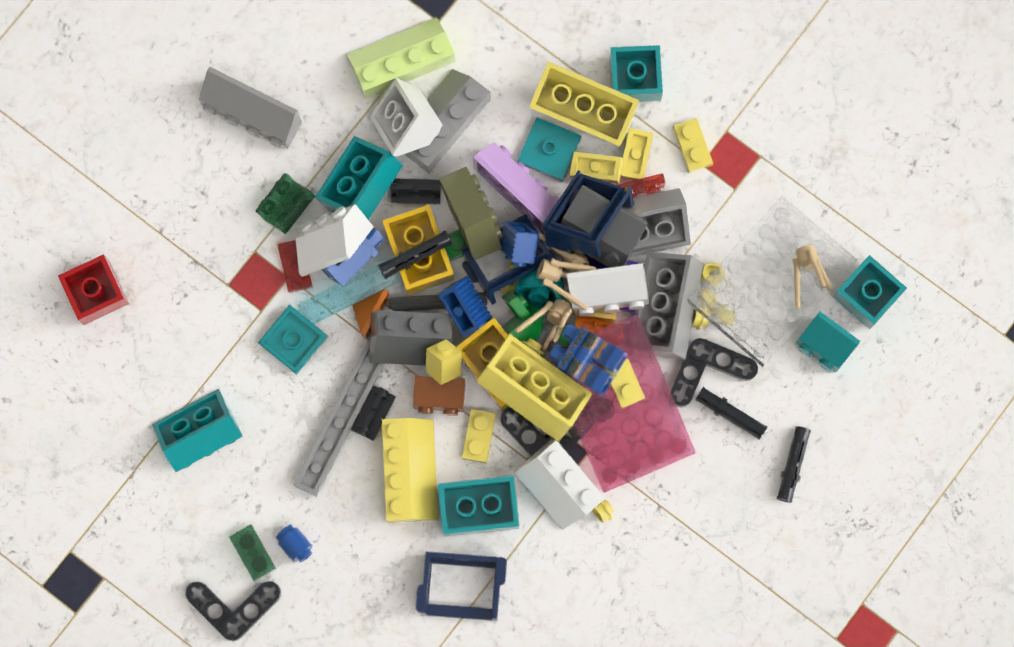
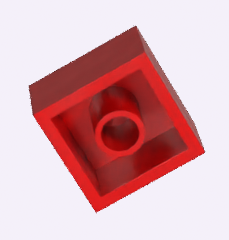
[58,254,129,325]

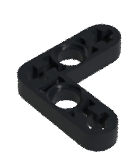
[669,338,758,408]
[500,407,594,456]
[185,581,282,641]

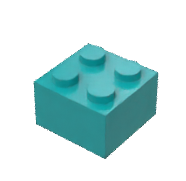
[609,45,663,102]
[832,255,907,329]

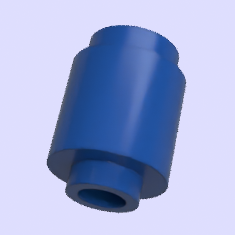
[276,524,313,563]

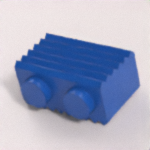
[500,221,538,267]
[438,276,492,337]

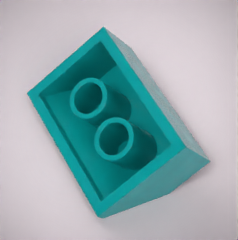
[152,389,243,472]

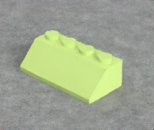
[347,17,456,99]

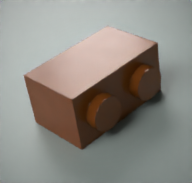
[413,376,466,416]

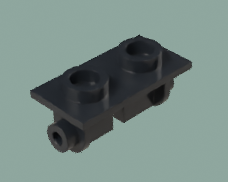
[391,178,441,204]
[351,386,396,441]

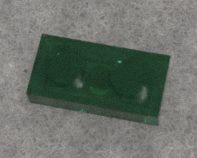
[229,524,277,581]

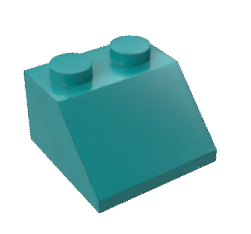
[795,311,861,373]

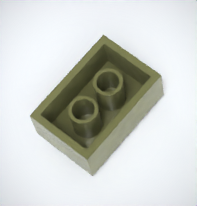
[439,167,503,260]

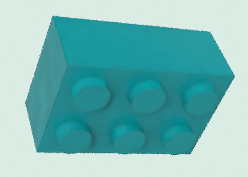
[315,136,403,220]
[438,476,520,537]

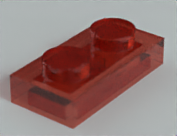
[618,173,666,198]
[277,240,313,293]

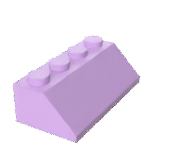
[473,143,559,236]

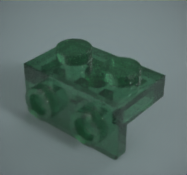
[255,173,315,235]

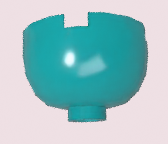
[513,269,565,310]

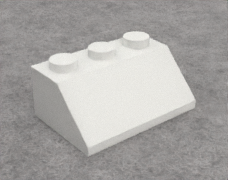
[370,78,442,157]
[296,204,374,277]
[567,263,649,316]
[514,439,605,529]

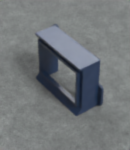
[543,170,634,258]
[461,214,557,305]
[416,551,507,621]

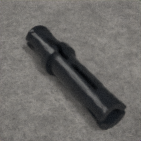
[378,231,452,279]
[695,387,768,440]
[776,426,811,503]

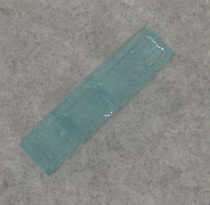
[297,259,398,324]

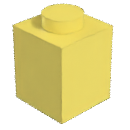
[426,339,462,385]

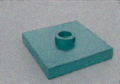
[517,117,582,182]
[258,304,329,375]

